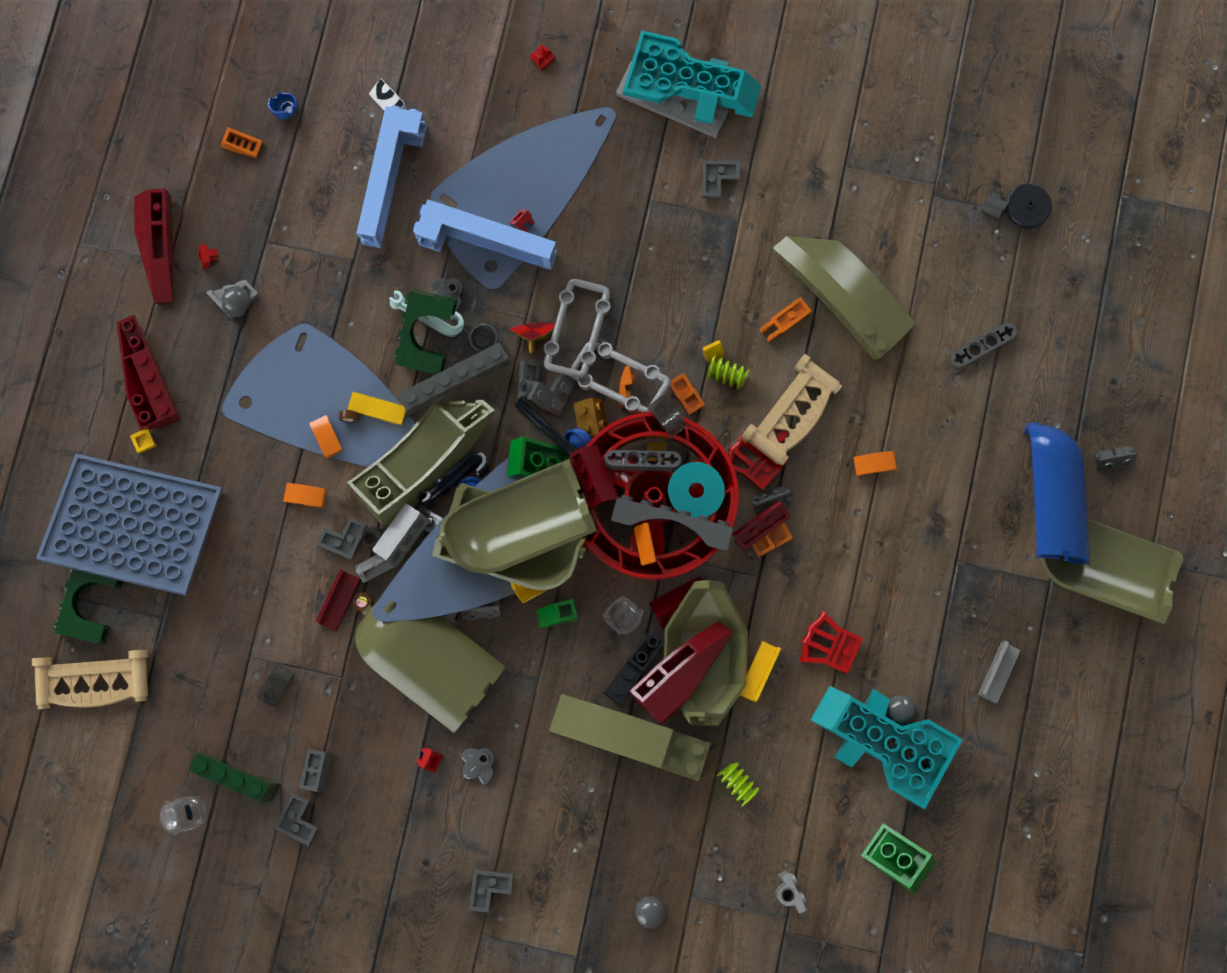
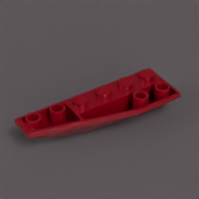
[134,188,174,304]
[116,315,181,430]
[630,621,733,725]

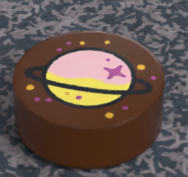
[339,410,358,423]
[352,592,373,612]

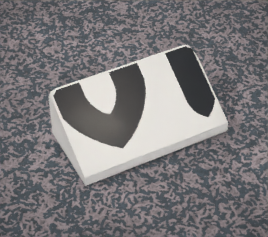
[369,79,407,111]

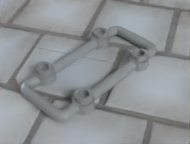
[544,279,610,378]
[570,342,671,413]

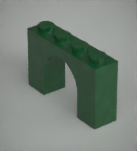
[394,289,458,375]
[54,569,123,645]
[189,752,279,803]

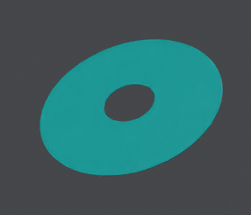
[668,462,725,518]

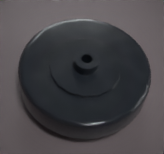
[1005,184,1052,229]

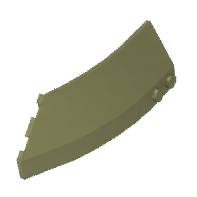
[772,236,916,360]
[347,400,496,528]

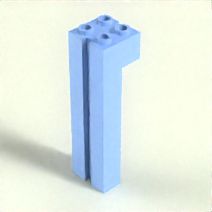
[357,106,427,248]
[413,199,558,270]

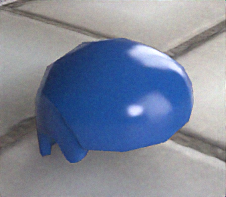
[268,92,298,120]

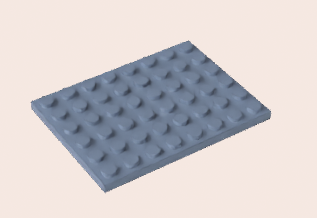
[36,454,223,596]

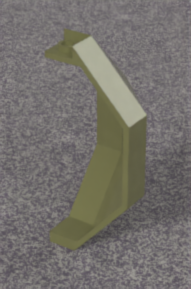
[664,580,748,726]

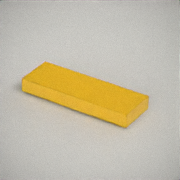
[347,392,406,426]

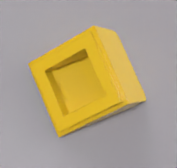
[702,340,725,364]

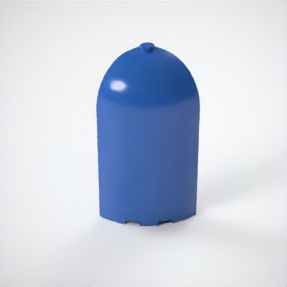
[1023,422,1090,565]

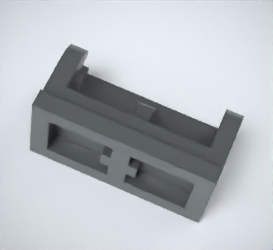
[299,749,334,793]

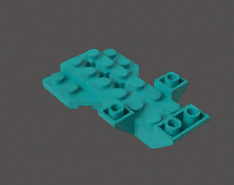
[623,31,761,124]
[810,686,963,809]

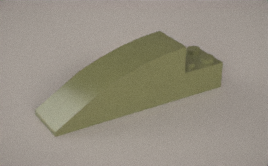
[549,694,711,781]

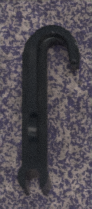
[417,451,490,510]

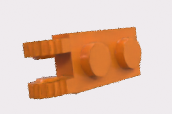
[760,297,812,342]

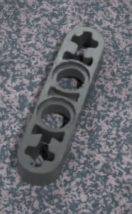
[949,323,1017,369]
[604,450,681,471]

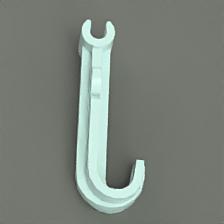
[389,291,464,337]

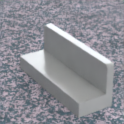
[372,503,430,568]
[978,641,1020,704]

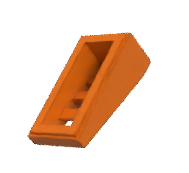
[221,127,263,158]

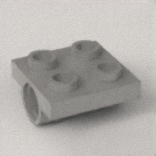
[775,870,808,914]

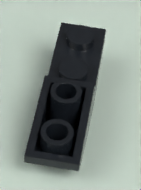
[603,630,664,705]

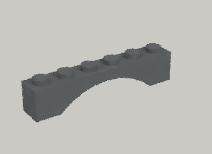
[398,342,509,416]
[611,495,733,551]

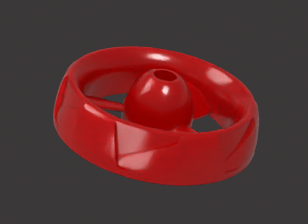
[579,412,739,580]

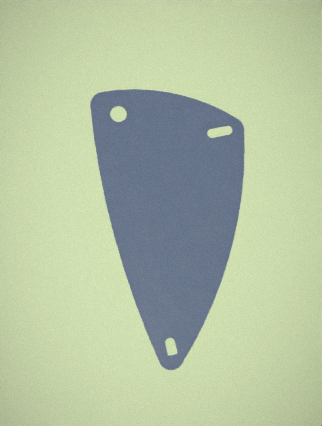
[431,107,616,289]
[222,324,415,467]
[373,457,518,622]

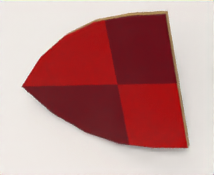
[509,322,556,353]

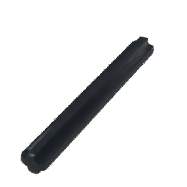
[515,399,577,456]

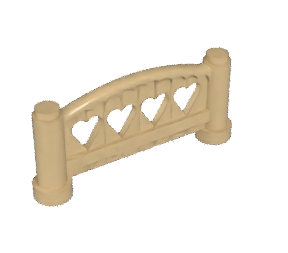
[740,354,842,465]
[32,650,149,709]

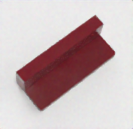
[569,445,618,509]
[732,501,791,551]
[315,569,361,632]
[649,576,703,629]

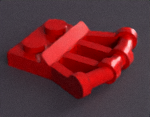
[728,426,788,491]
[800,611,863,674]

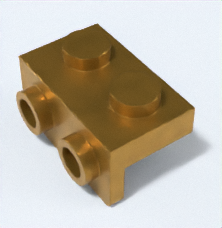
[573,398,608,438]

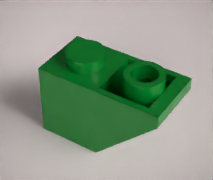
[537,599,578,629]

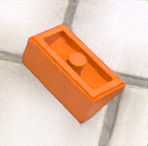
[634,523,656,566]

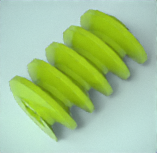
[708,355,750,390]
[716,762,759,807]

